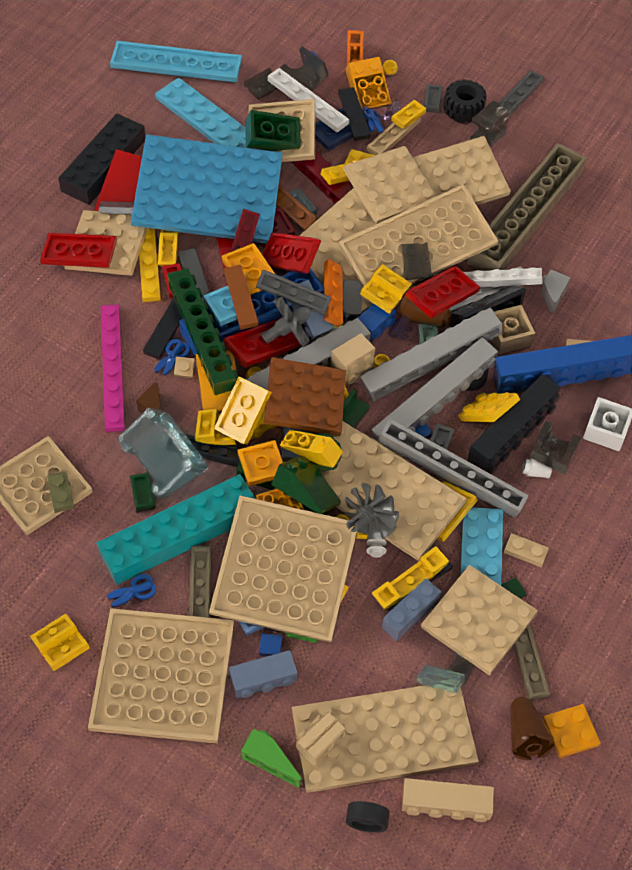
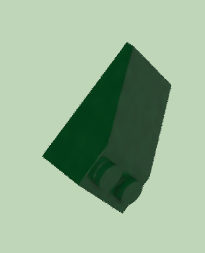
[245,110,300,151]
[272,456,341,514]

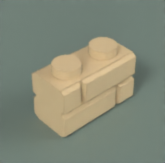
[296,712,346,765]

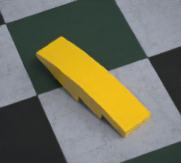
[158,230,180,266]

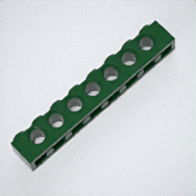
[167,268,238,396]

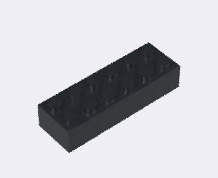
[58,113,146,205]
[467,374,561,475]

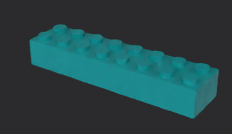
[96,474,256,585]

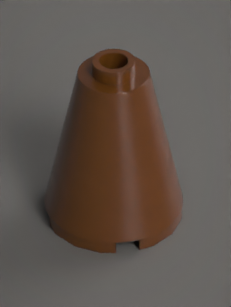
[399,286,452,327]
[510,697,555,760]

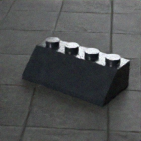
[449,286,526,327]

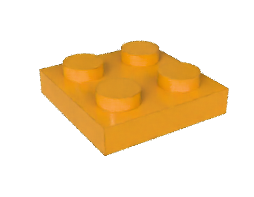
[238,440,283,486]
[543,704,601,759]

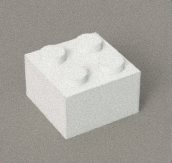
[583,397,632,451]

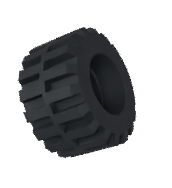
[444,79,487,123]

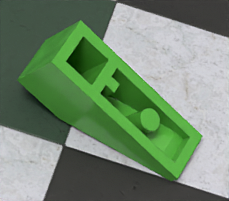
[241,729,301,788]

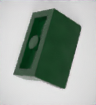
[342,389,370,428]

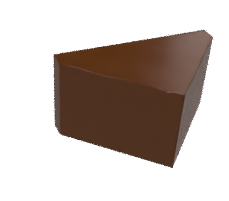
[136,383,162,425]

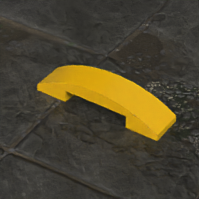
[372,546,449,610]

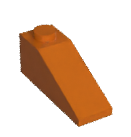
[346,30,364,79]

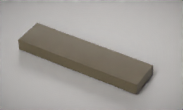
[189,546,211,618]
[513,624,550,701]

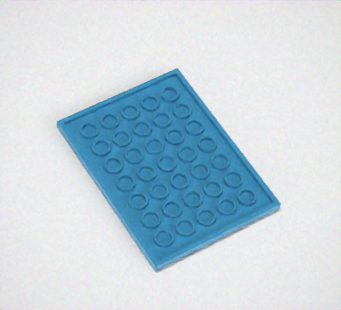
[131,134,283,243]

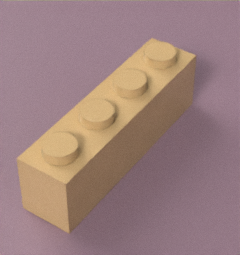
[401,778,494,822]

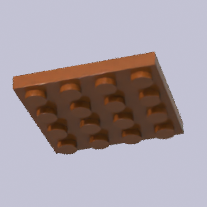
[263,357,346,436]

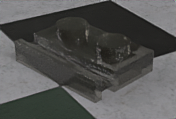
[244,68,278,100]
[401,242,432,280]

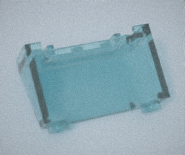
[117,408,208,498]

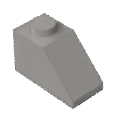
[540,270,570,313]

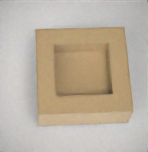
[174,357,195,378]

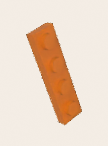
[324,259,343,327]

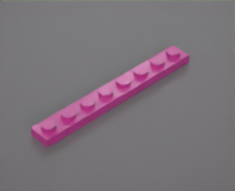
[101,304,125,432]

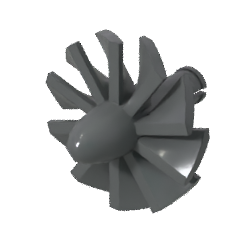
[261,296,312,347]
[345,482,399,540]

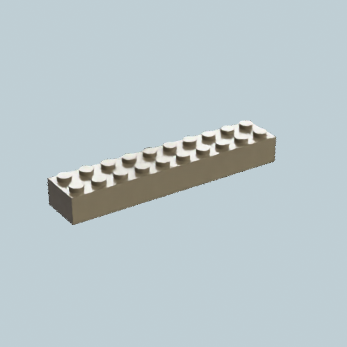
[467,143,587,271]

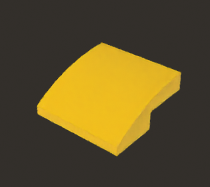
[360,264,412,314]
[195,409,236,445]
[30,613,90,671]

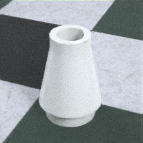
[521,458,552,479]

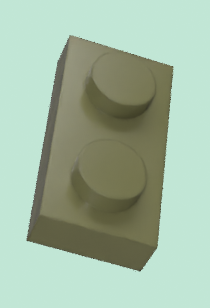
[47,471,74,513]

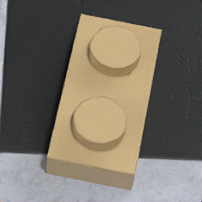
[504,533,549,567]

